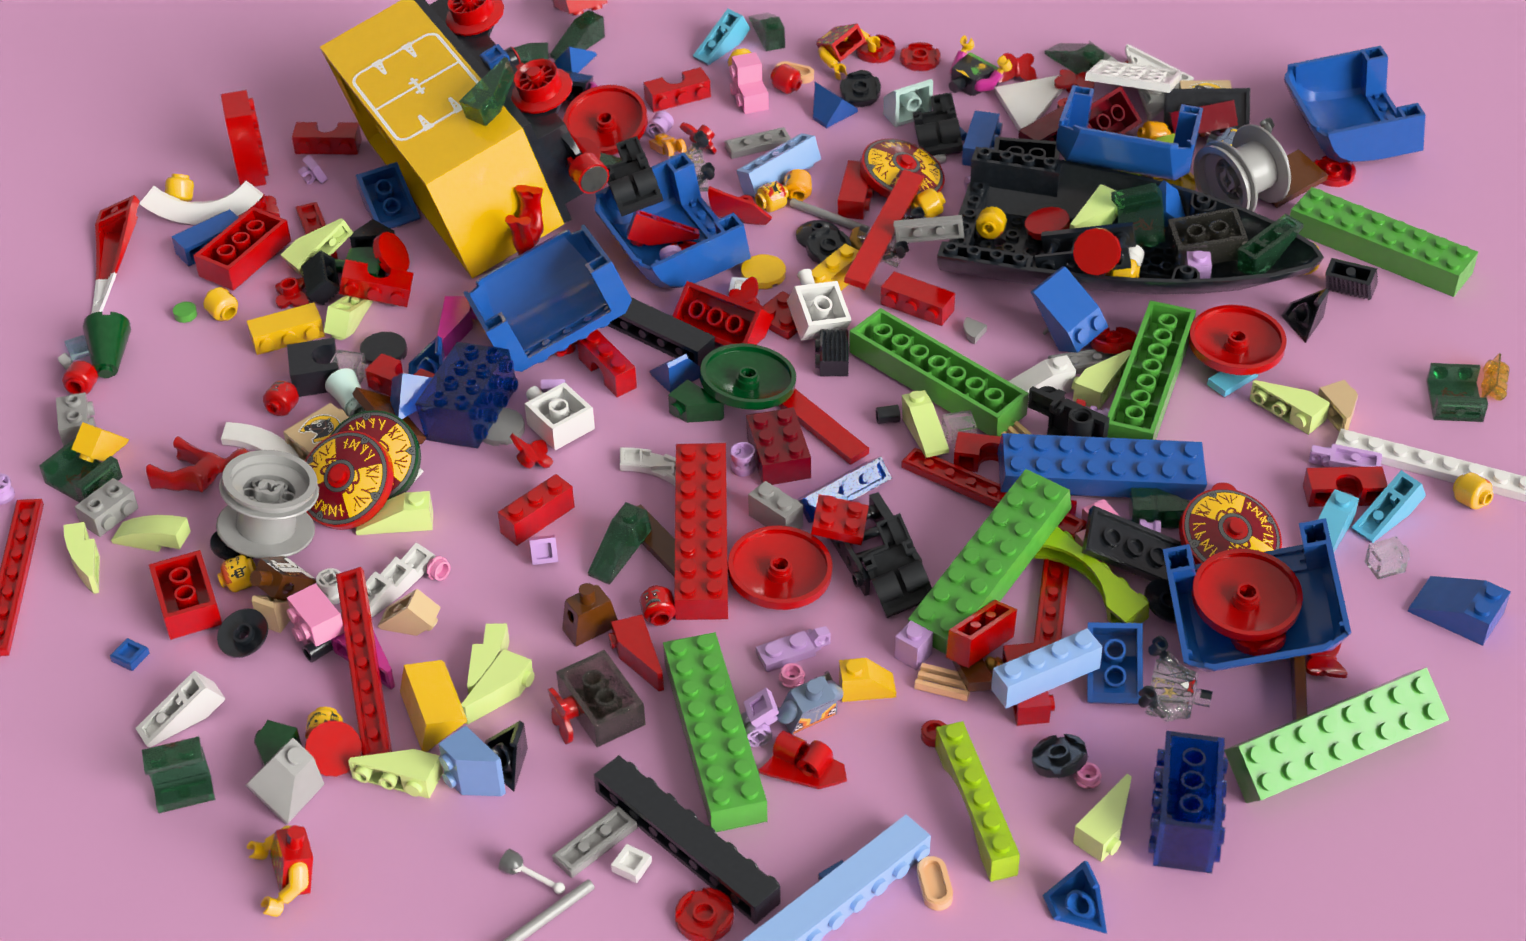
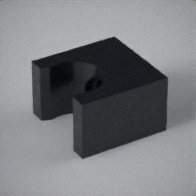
[287,338,339,397]

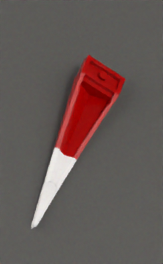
[91,195,140,314]

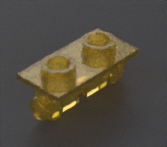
[1481,353,1510,401]

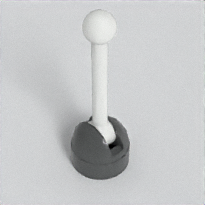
[498,849,565,894]

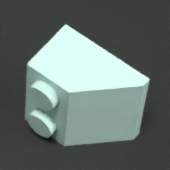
[883,79,933,127]

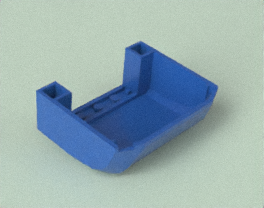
[1284,45,1426,162]
[1056,85,1203,181]
[595,152,751,289]
[463,224,632,372]
[1163,518,1351,672]

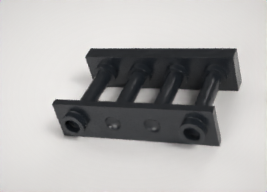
[1035,222,1137,273]
[830,492,922,596]

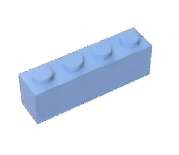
[736,133,821,197]
[991,629,1102,709]

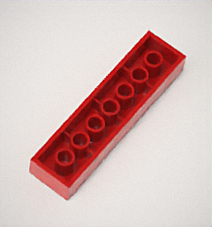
[675,443,728,620]

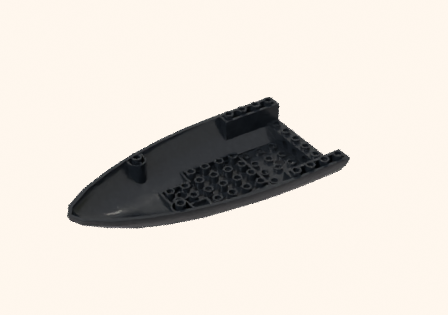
[937,147,1324,294]

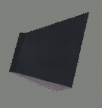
[1281,288,1329,343]
[485,721,528,792]

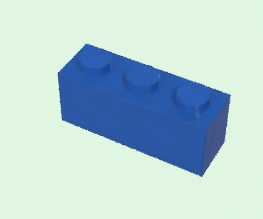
[962,110,1003,166]
[171,209,239,266]

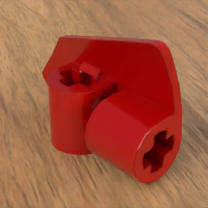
[708,186,772,225]
[758,730,847,789]

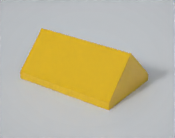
[400,660,467,752]

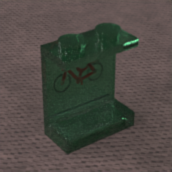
[1111,183,1166,247]
[1426,363,1488,422]
[39,437,123,503]
[142,736,216,813]

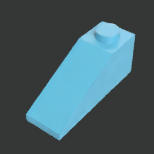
[693,9,751,65]
[1352,470,1426,543]
[1318,489,1359,552]

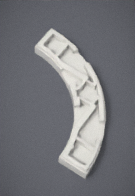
[139,181,264,225]
[221,422,300,458]
[620,447,676,486]

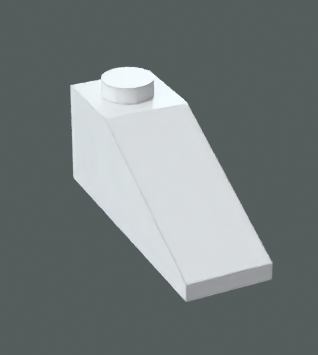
[1009,355,1076,398]
[136,671,226,747]

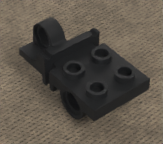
[913,92,963,156]
[606,136,664,216]
[1028,386,1110,438]
[862,513,932,618]

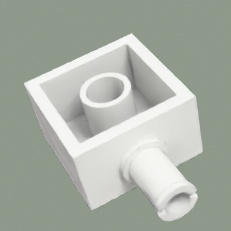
[787,269,852,341]
[524,382,595,450]

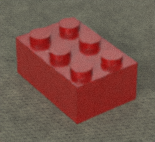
[148,550,222,640]

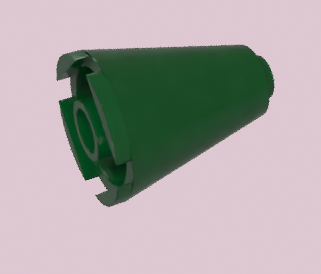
[83,311,131,378]

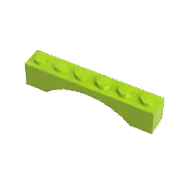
[1034,527,1149,623]
[935,721,1020,882]

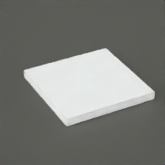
[1085,59,1182,93]

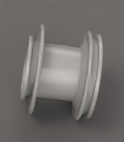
[1193,124,1291,212]
[216,450,319,559]

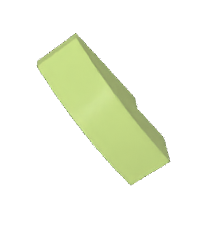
[111,515,191,552]
[63,522,100,594]
[467,623,510,694]

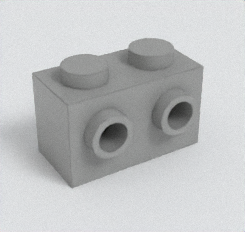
[56,392,96,447]
[74,478,138,537]
[748,481,803,529]

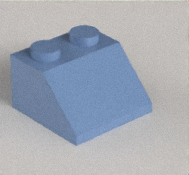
[438,725,506,796]

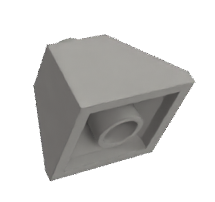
[245,738,324,825]

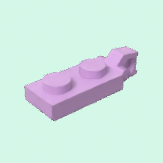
[1309,444,1382,467]
[756,626,831,672]

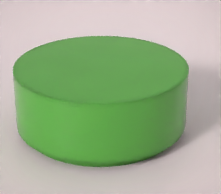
[173,302,197,323]

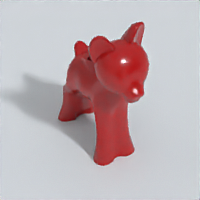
[505,185,544,255]
[146,436,250,493]

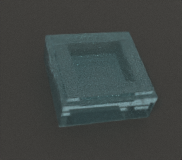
[64,335,89,361]

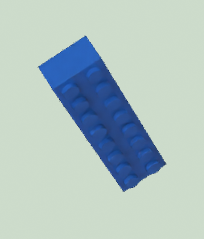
[998,433,1207,500]

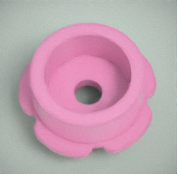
[426,556,450,581]
[779,663,805,688]
[1073,762,1102,789]

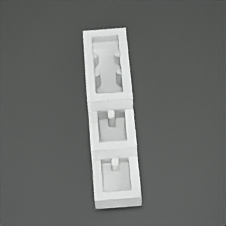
[366,542,436,618]

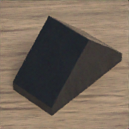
[350,219,395,248]

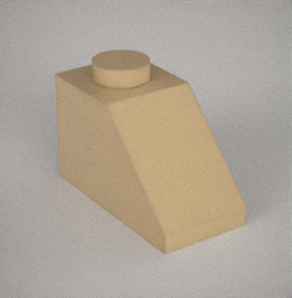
[1318,380,1358,432]
[377,589,441,636]

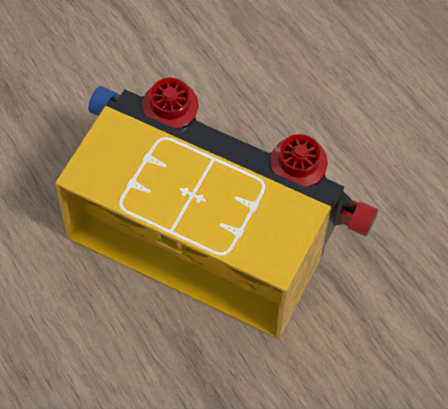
[320,0,609,279]

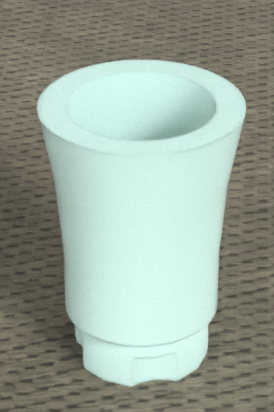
[325,368,365,417]

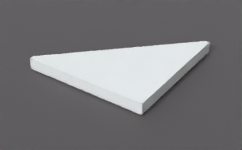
[1125,44,1194,121]
[995,75,1064,132]

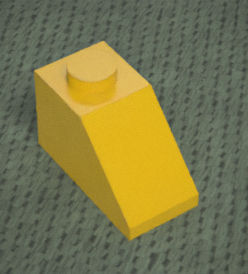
[71,422,129,463]
[839,658,896,702]

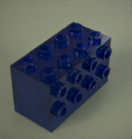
[415,342,518,449]
[1148,731,1228,874]

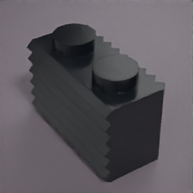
[302,250,340,305]
[1325,258,1378,300]
[815,329,849,376]

